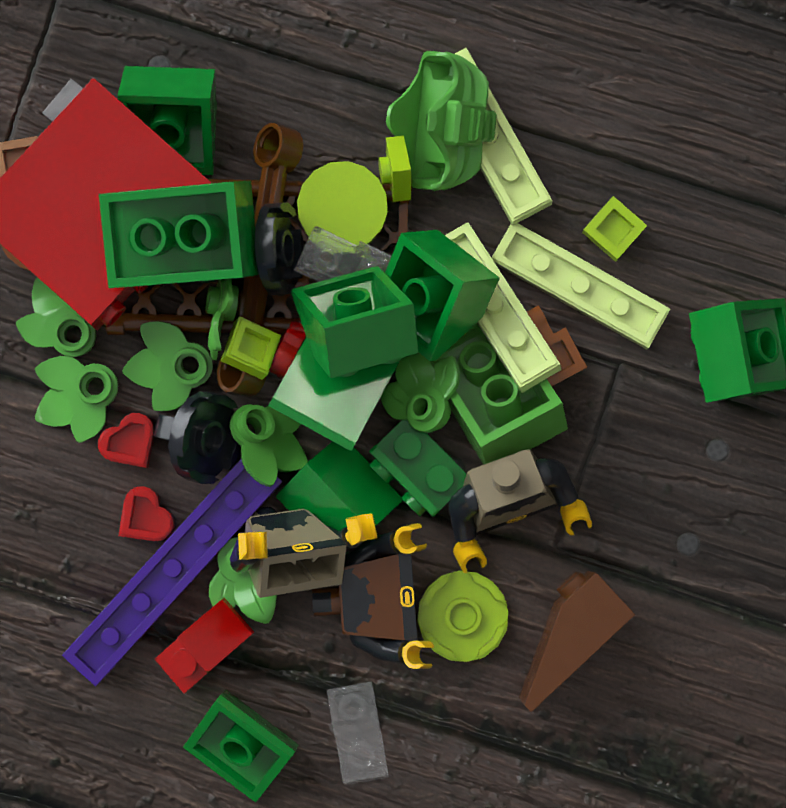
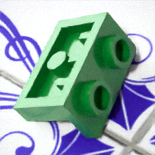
[369,420,466,518]

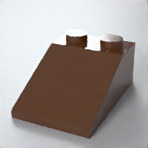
[519,571,635,712]

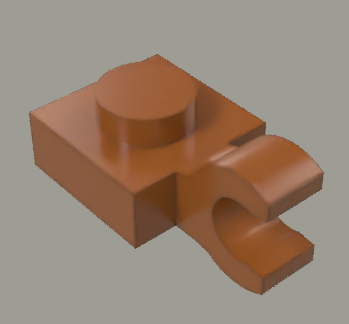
[527,305,587,386]

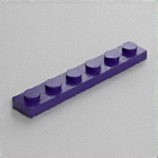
[62,459,283,687]

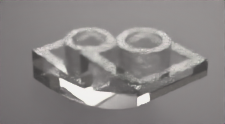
[294,226,391,282]
[327,682,389,786]

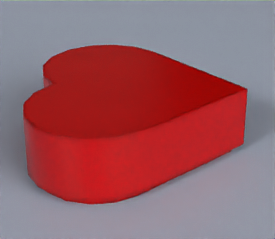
[269,320,306,379]
[98,413,155,468]
[118,486,175,541]

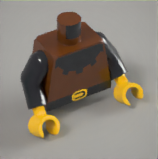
[312,523,434,669]

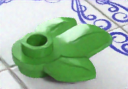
[16,277,96,357]
[205,279,239,360]
[122,321,213,411]
[380,352,460,433]
[35,356,118,443]
[230,404,308,487]
[209,537,277,624]

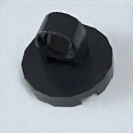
[255,202,304,295]
[153,392,241,484]

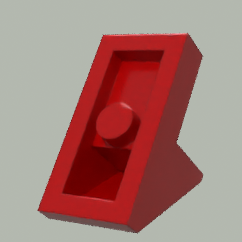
[155,597,254,694]

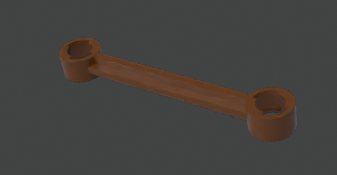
[217,123,303,397]

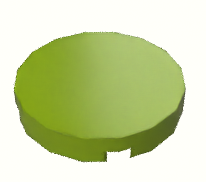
[297,161,388,253]
[417,570,508,662]

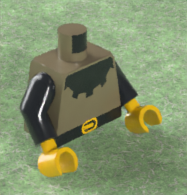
[448,449,592,573]
[230,507,378,598]

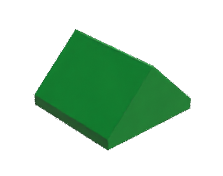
[276,441,403,556]
[183,690,299,803]

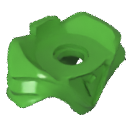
[386,51,497,191]

